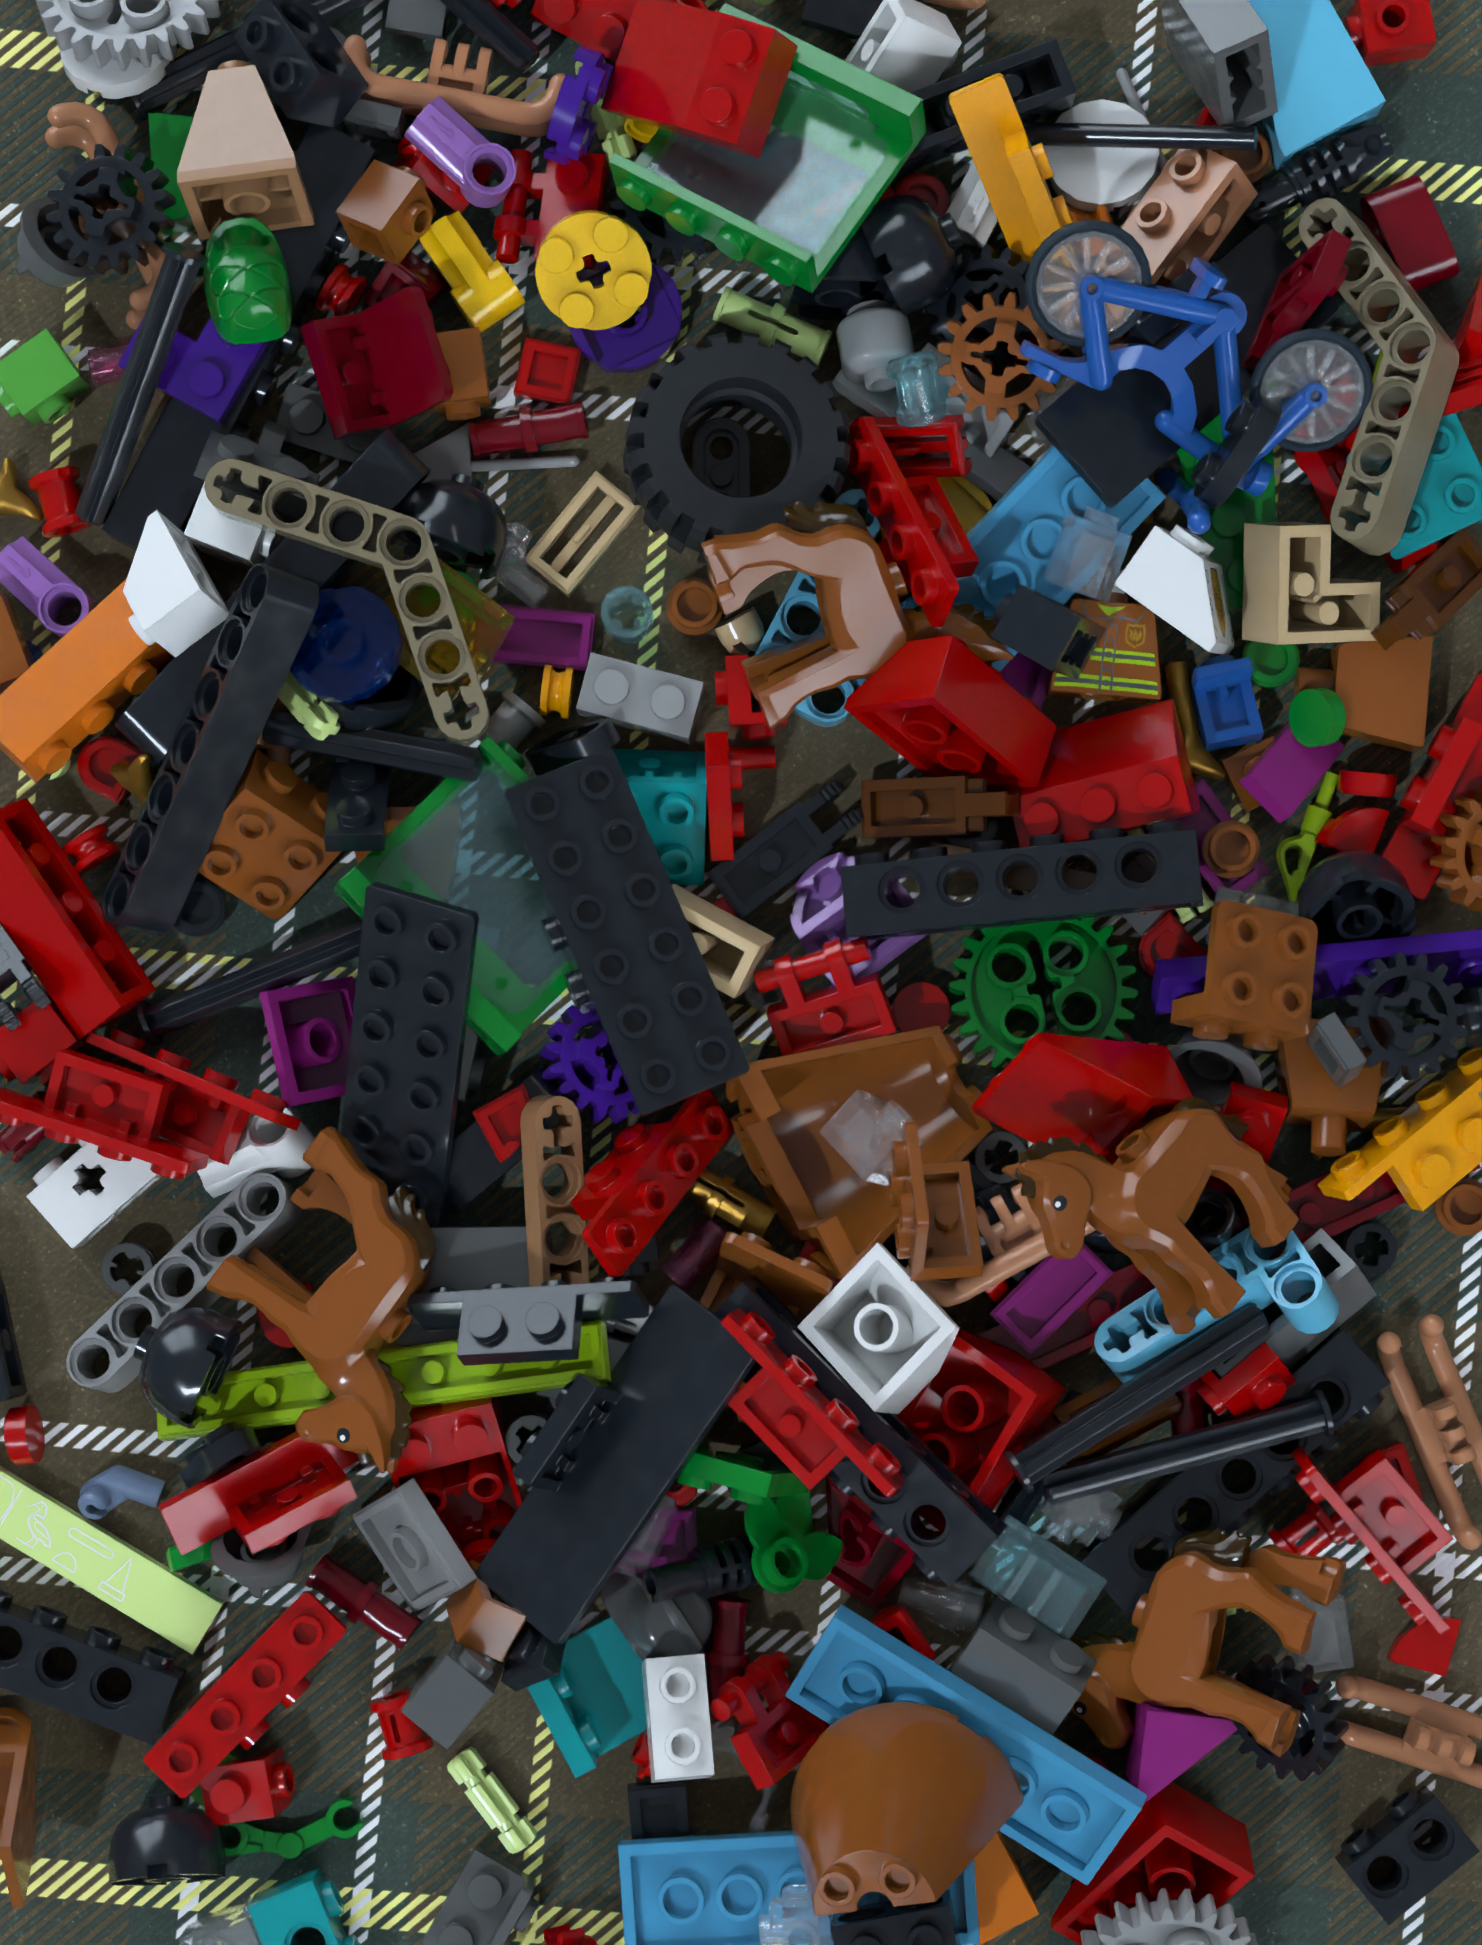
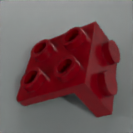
[300,286,453,440]

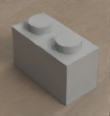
[576,652,704,745]

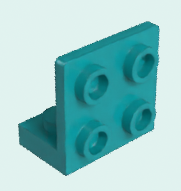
[1346,413,1482,560]
[613,749,707,886]
[527,1616,647,1779]

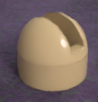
[714,607,765,655]

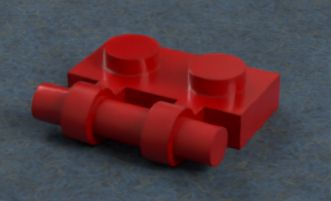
[493,149,609,270]
[754,937,897,1056]
[710,1651,829,1791]

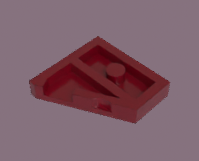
[1242,229,1352,371]

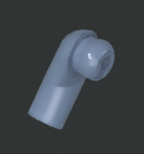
[78,1465,167,1520]

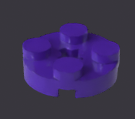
[544,45,615,166]
[569,261,683,373]

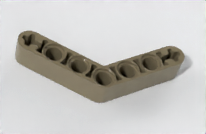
[1299,198,1459,556]
[204,459,490,743]

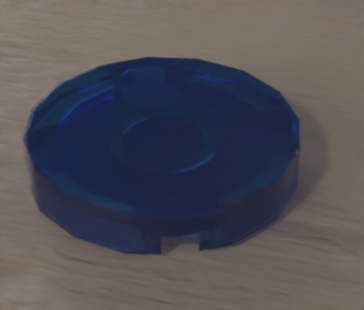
[290,586,404,704]

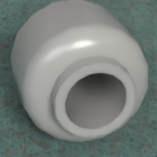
[836,300,916,392]

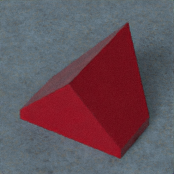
[826,1474,915,1610]

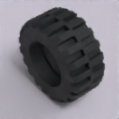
[623,332,851,564]

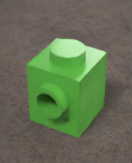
[0,328,90,426]

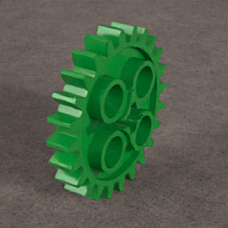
[949,917,1138,1073]

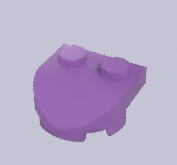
[790,853,928,986]

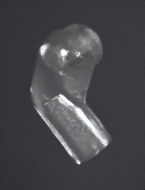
[495,522,551,608]

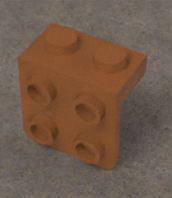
[198,750,342,919]
[1170,900,1318,1051]
[888,1121,984,1281]
[699,1232,833,1321]

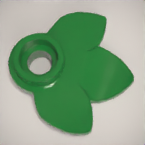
[744,1489,843,1594]

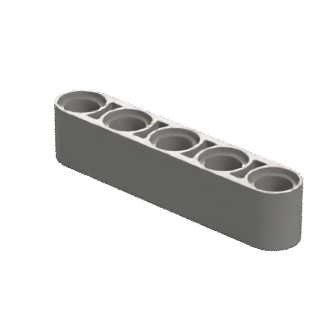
[66,1172,303,1393]

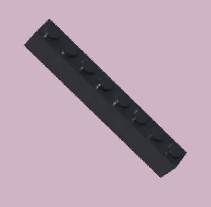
[101,123,380,551]

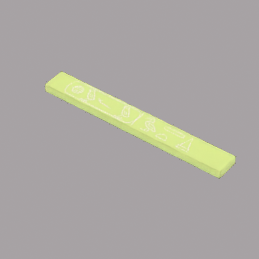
[0,1466,225,1655]

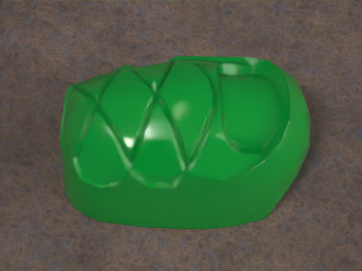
[204,217,292,345]

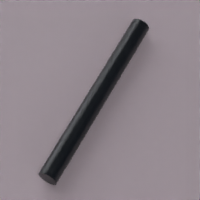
[1024,122,1258,151]

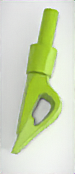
[1276,771,1339,907]

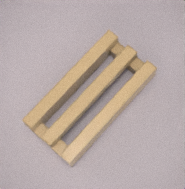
[523,471,641,598]

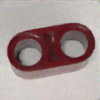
[1360,175,1459,293]

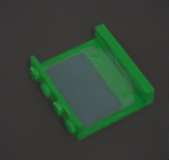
[609,3,927,293]
[332,736,570,1056]

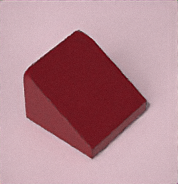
[362,250,448,309]

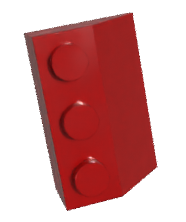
[844,634,1057,791]
[1007,699,1202,848]
[896,1329,1065,1531]

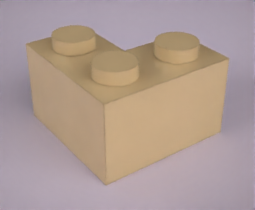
[1242,521,1381,645]
[672,884,775,998]

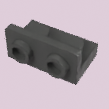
[419,1845,539,1945]

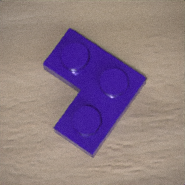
[117,317,269,425]

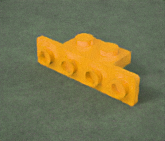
[949,73,1083,299]
[1318,1047,1482,1211]

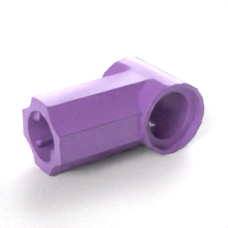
[404,96,516,208]
[0,536,98,638]

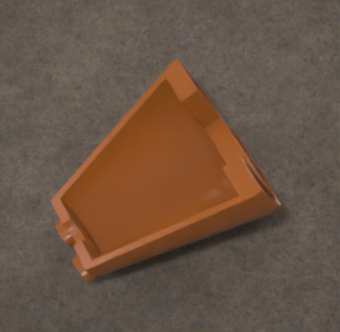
[726,1025,993,1279]
[790,1702,1024,1916]

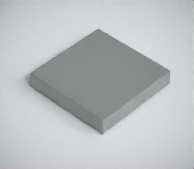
[353,1478,477,1613]

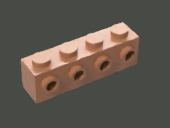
[1054,149,1258,357]

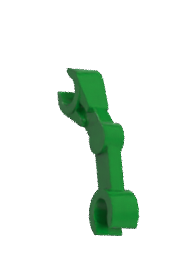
[221,1796,365,1859]

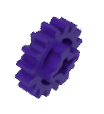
[540,1004,639,1124]

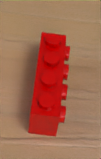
[0,797,156,1040]

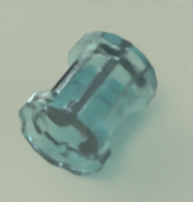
[886,351,947,427]
[601,586,654,644]

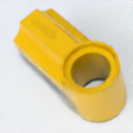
[418,211,526,333]

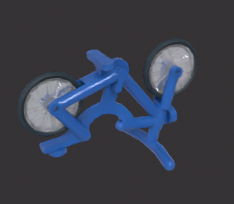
[1019,220,1373,534]

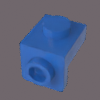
[1190,655,1264,752]

